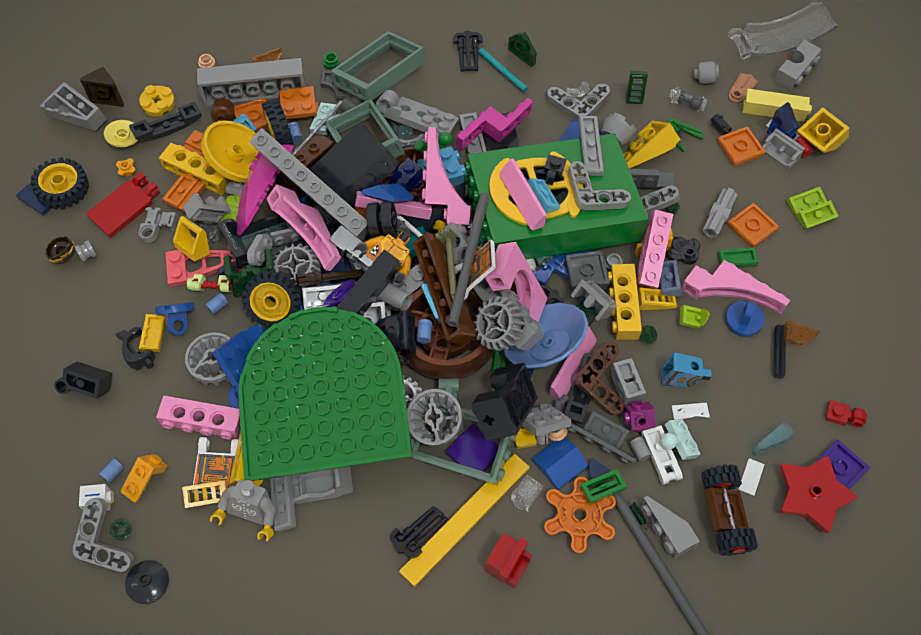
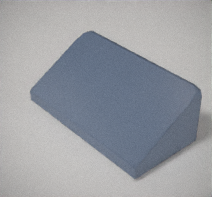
[660,260,682,297]

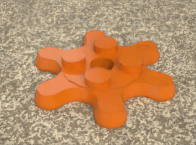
[544,477,616,553]

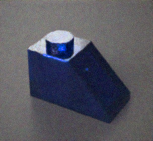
[767,102,798,139]
[388,157,423,193]

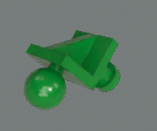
[414,132,452,156]

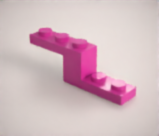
[456,98,533,151]

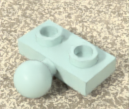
[310,102,340,135]
[661,419,701,460]

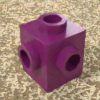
[623,401,656,432]

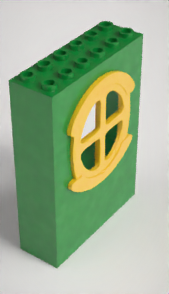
[464,133,649,260]

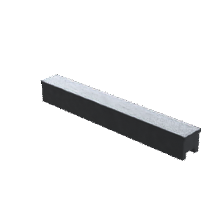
[336,249,402,316]

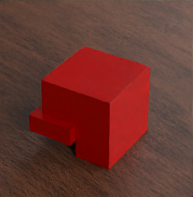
[485,533,532,589]

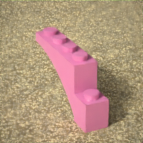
[422,127,472,225]
[267,184,341,271]
[681,260,790,314]

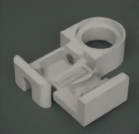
[138,207,179,243]

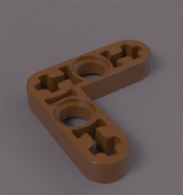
[575,341,625,416]

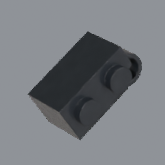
[54,361,112,398]

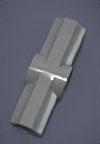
[702,188,738,239]

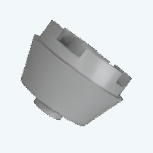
[601,112,637,147]

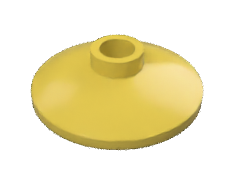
[104,120,138,147]

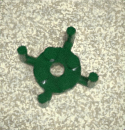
[223,249,274,298]

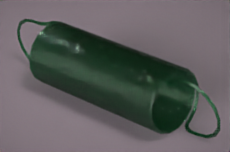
[628,499,648,530]

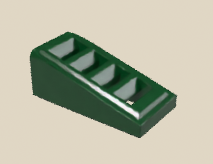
[626,71,648,104]

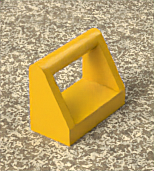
[173,216,210,261]

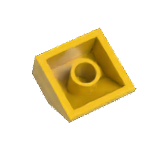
[797,107,850,153]

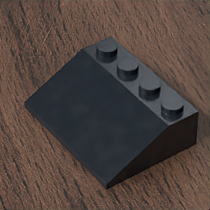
[309,121,400,208]

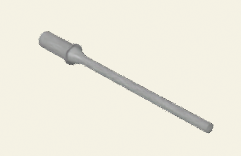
[291,100,343,155]

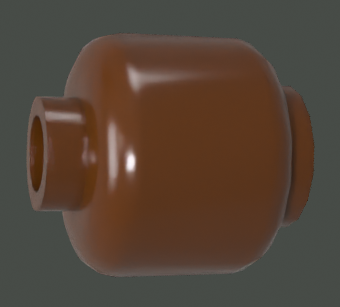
[211,98,235,122]

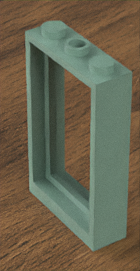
[331,31,426,101]
[325,99,405,158]
[410,406,517,486]

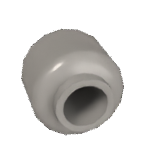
[694,61,719,84]

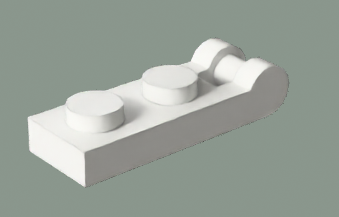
[641,426,683,485]

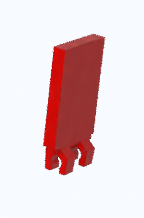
[86,172,160,238]

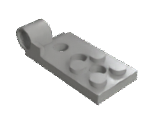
[376,90,459,137]

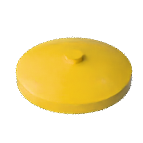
[201,121,259,183]

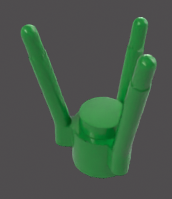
[667,118,704,152]

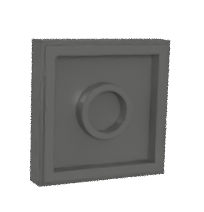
[565,251,610,291]

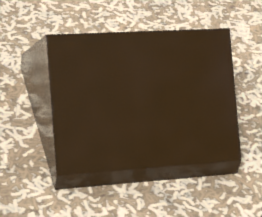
[80,67,124,107]

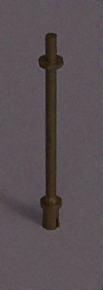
[296,262,419,287]

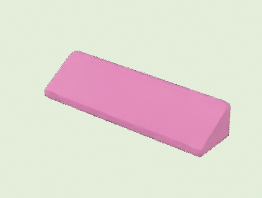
[500,158,547,230]
[355,191,432,220]
[549,326,597,400]

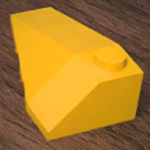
[623,121,681,169]

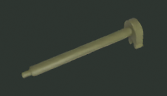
[435,227,457,301]

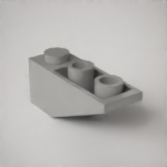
[641,496,700,559]

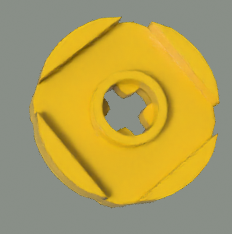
[139,85,175,117]

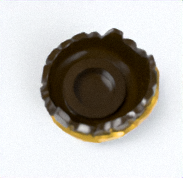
[45,236,75,263]

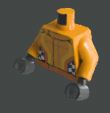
[354,232,411,287]

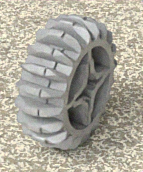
[273,243,322,292]
[473,296,525,351]

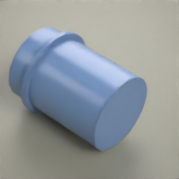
[288,122,303,143]
[205,293,228,315]
[417,319,433,343]
[99,458,124,483]

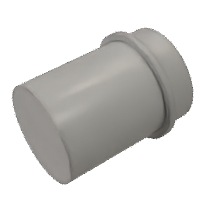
[630,437,651,462]

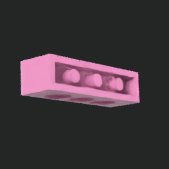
[636,210,673,289]
[156,396,241,440]

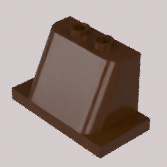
[270,136,334,200]

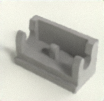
[762,128,805,170]

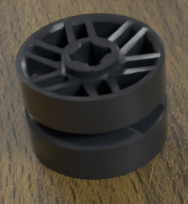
[366,201,398,238]

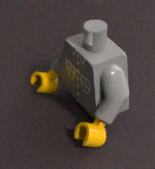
[210,480,276,542]

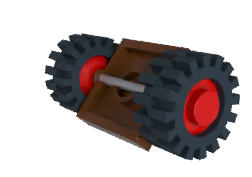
[701,464,758,556]

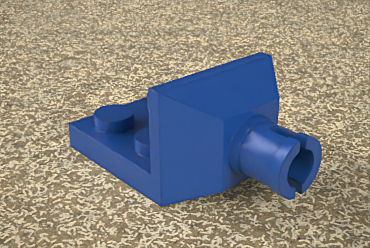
[212,324,268,386]

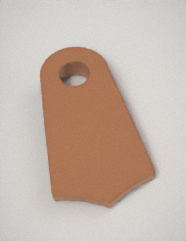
[728,72,759,103]

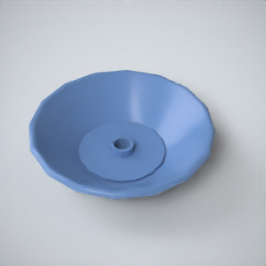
[504,303,589,369]

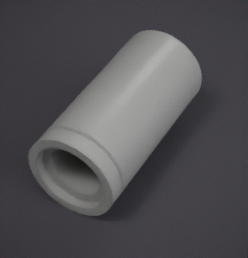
[377,283,413,311]

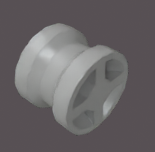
[74,240,97,263]

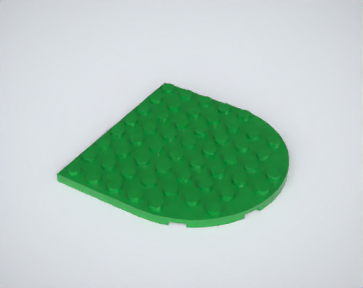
[238,307,413,481]

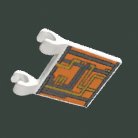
[455,240,496,300]
[192,437,238,495]

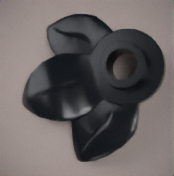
[665,237,700,265]

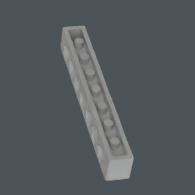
[249,128,369,241]
[440,222,545,351]

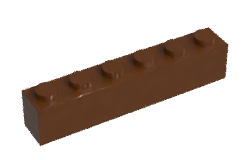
[413,232,477,345]

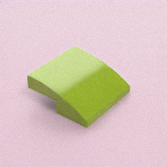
[786,187,838,229]

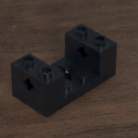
[472,362,538,441]

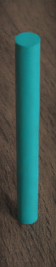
[478,48,528,92]

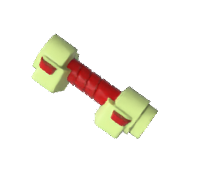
[187,274,232,292]

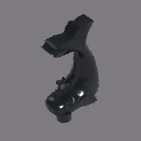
[115,326,155,371]

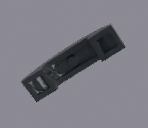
[129,102,202,140]
[564,353,602,425]

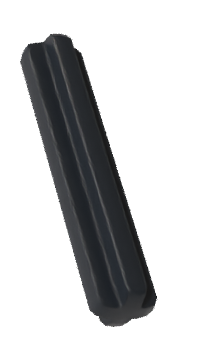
[773,325,786,379]

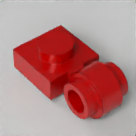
[825,400,867,428]

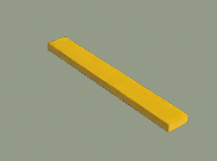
[399,454,530,588]

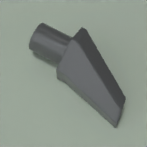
[553,394,569,414]

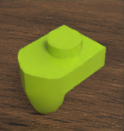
[679,305,710,329]

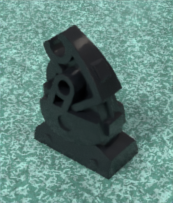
[372,310,416,354]

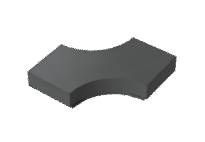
[321,71,354,101]

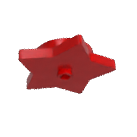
[779,456,858,534]

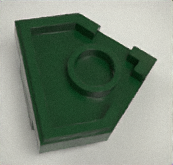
[508,32,537,67]

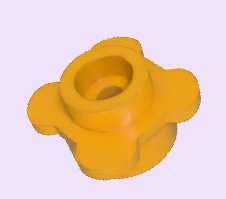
[116,158,136,176]

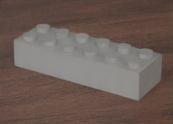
[197,58,306,107]

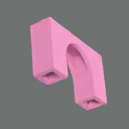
[485,242,548,329]

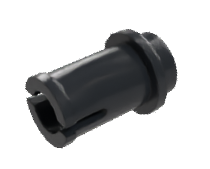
[710,114,732,135]

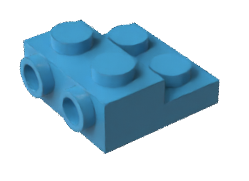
[417,146,466,186]

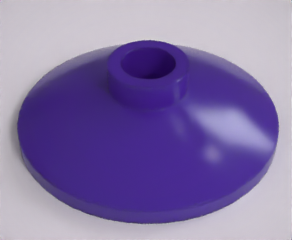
[323,280,356,307]

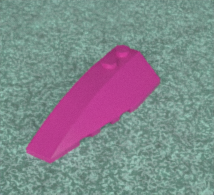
[237,145,294,235]

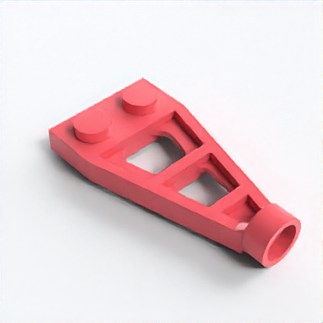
[166,249,238,287]

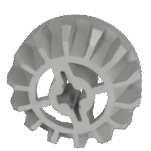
[185,332,230,386]
[407,389,464,447]

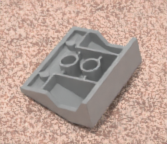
[291,467,353,505]

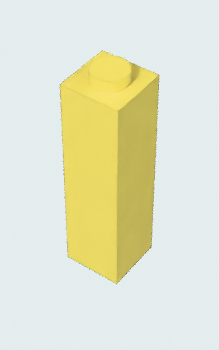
[742,89,812,122]

